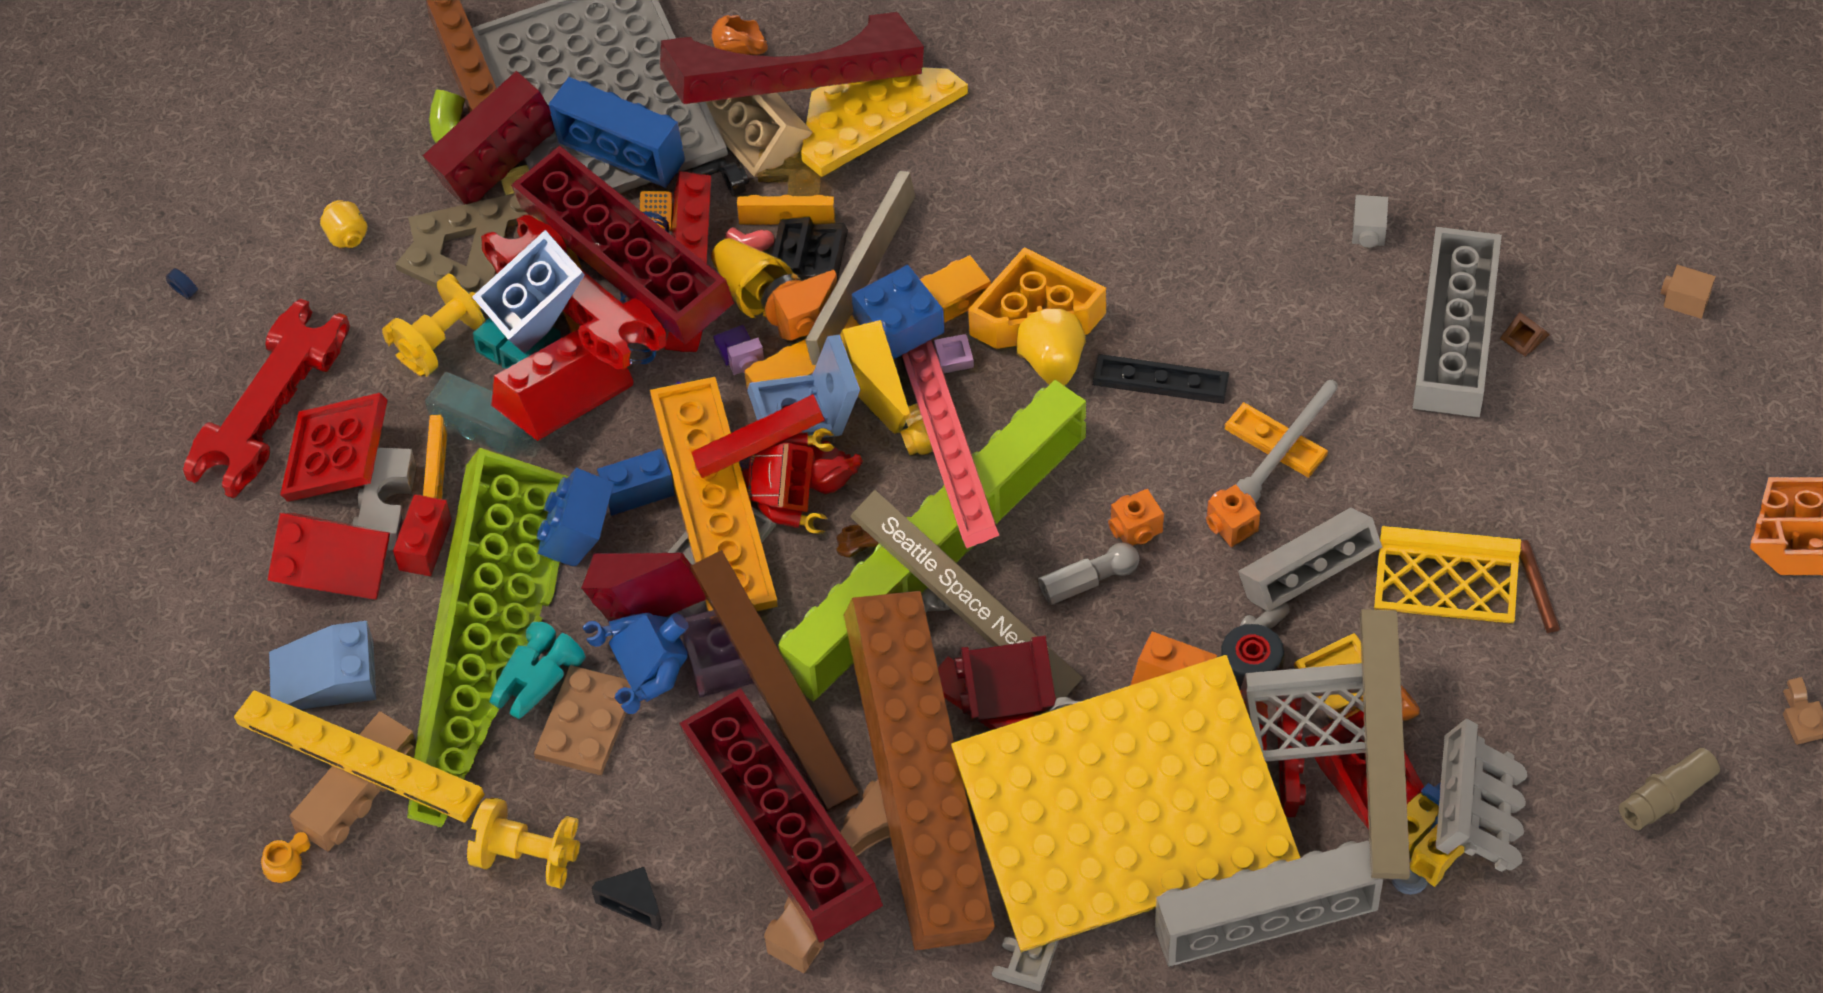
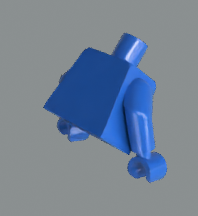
[583,613,689,714]

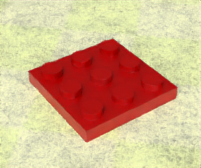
[280,393,388,502]

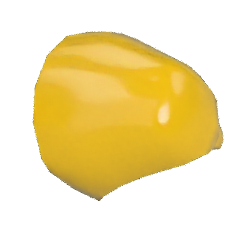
[1017,309,1086,386]

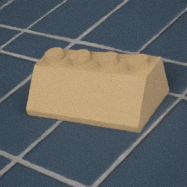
[706,93,812,177]

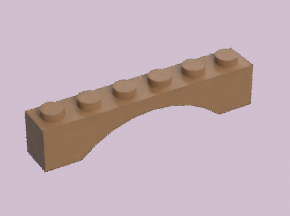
[764,779,890,973]

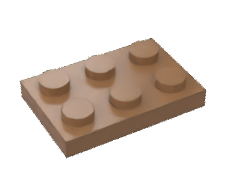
[534,665,631,776]

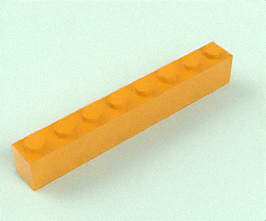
[744,255,991,407]

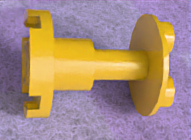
[382,273,486,377]
[467,797,580,889]

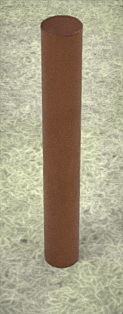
[1519,540,1560,633]

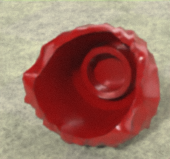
[808,440,863,494]

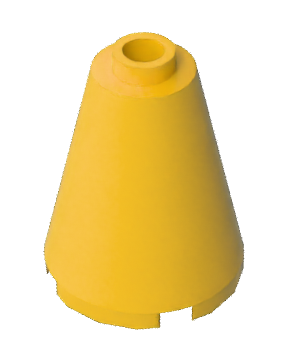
[711,238,793,318]

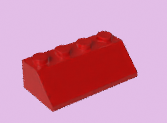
[491,329,634,441]

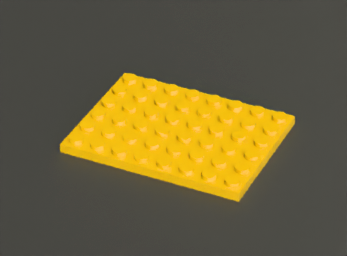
[951,655,1300,953]

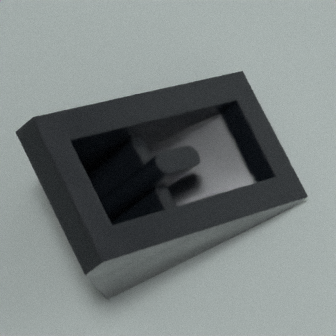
[591,867,662,931]

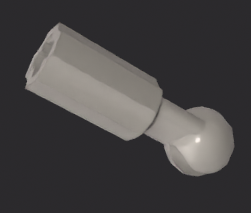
[1038,543,1139,605]

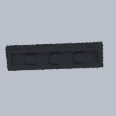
[1092,354,1229,404]

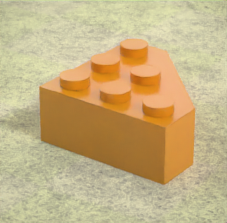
[968,247,1106,349]

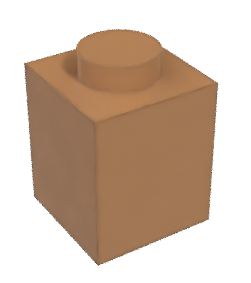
[1660,265,1716,319]

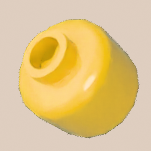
[320,200,368,248]

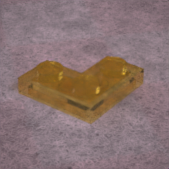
[757,149,822,196]

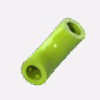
[429,89,466,143]

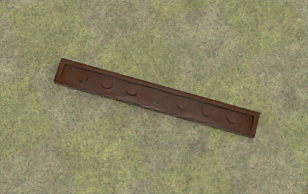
[690,550,859,811]

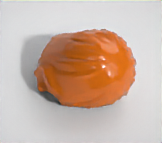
[712,15,768,56]

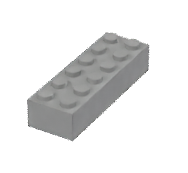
[1412,227,1502,417]
[1155,840,1383,967]

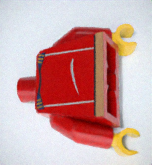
[742,428,834,534]

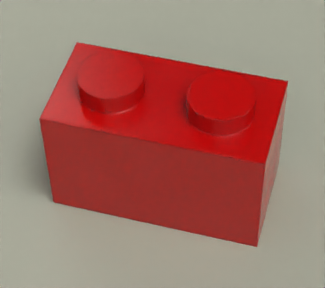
[393,494,452,577]

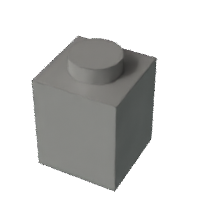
[1352,195,1388,248]

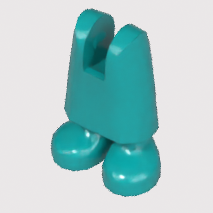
[490,622,586,720]

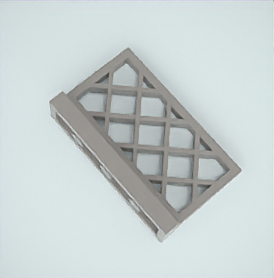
[1241,663,1366,761]

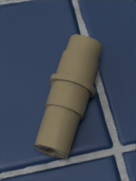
[1619,748,1720,831]

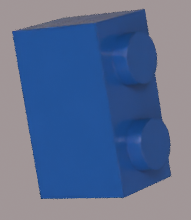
[597,449,675,516]

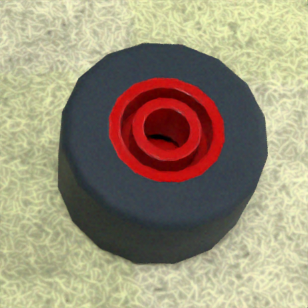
[1221,624,1284,690]

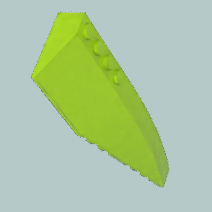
[407,448,569,828]

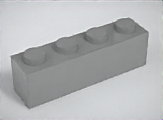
[1238,508,1382,612]

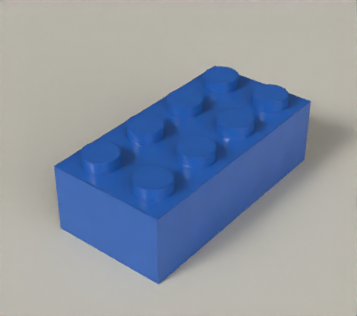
[549,77,685,188]

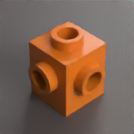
[1206,484,1260,547]
[1108,488,1164,546]

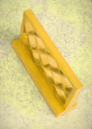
[1374,526,1521,624]

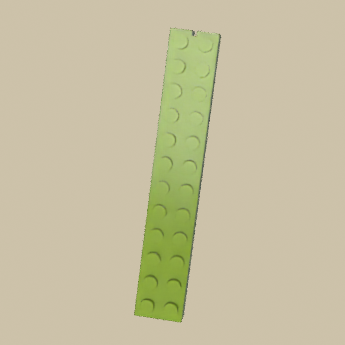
[778,380,1086,702]

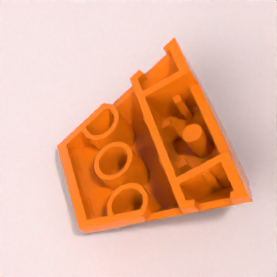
[1750,477,1823,575]

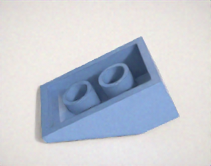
[472,230,585,354]
[269,621,376,709]

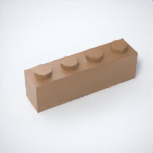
[289,711,416,852]

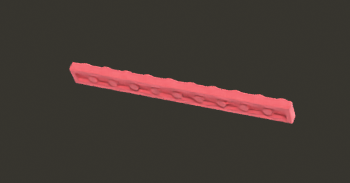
[902,339,999,548]

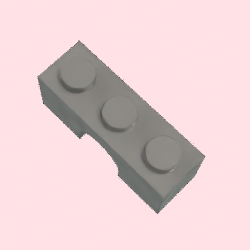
[353,448,416,550]

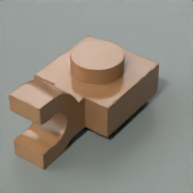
[1783,677,1823,745]

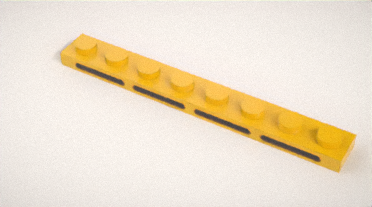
[234,690,485,823]

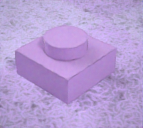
[934,334,974,373]
[727,338,764,375]

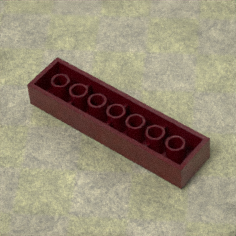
[511,146,734,344]
[679,688,883,943]

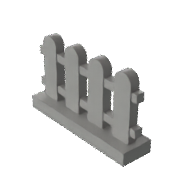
[1436,718,1527,872]

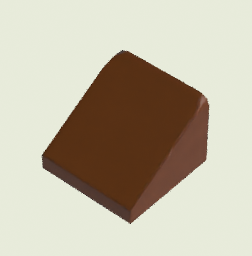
[1500,312,1550,357]

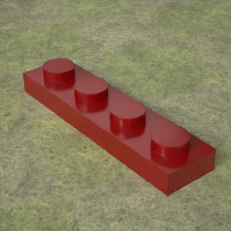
[1276,698,1306,817]

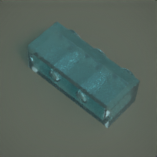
[425,372,528,454]

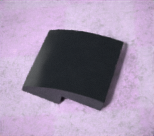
[772,217,848,280]

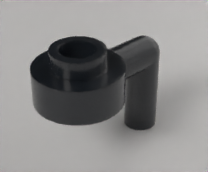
[690,158,749,196]

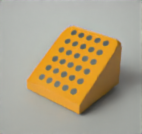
[640,191,673,231]

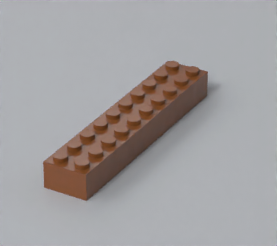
[844,591,995,951]

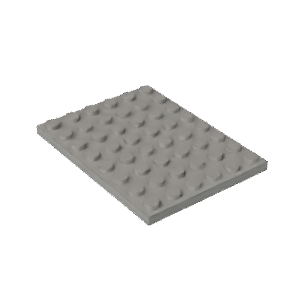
[472,0,728,194]

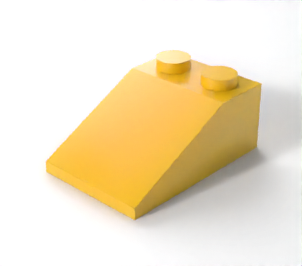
[840,320,910,434]

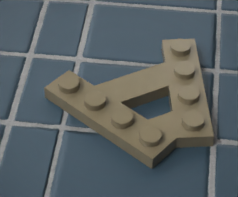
[395,193,528,311]

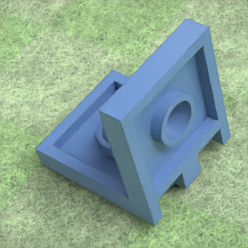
[747,335,860,438]

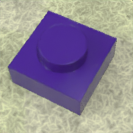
[713,325,751,366]

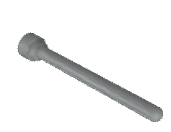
[1236,380,1338,503]

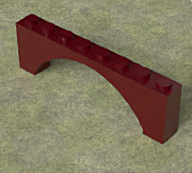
[660,12,924,104]

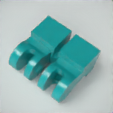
[473,318,561,369]

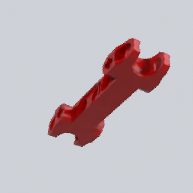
[481,215,666,369]
[183,299,350,498]

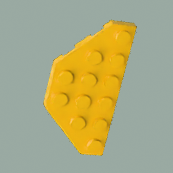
[801,68,968,177]

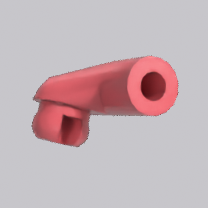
[725,227,775,251]

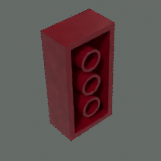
[422,71,555,205]

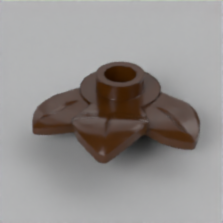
[836,525,879,558]

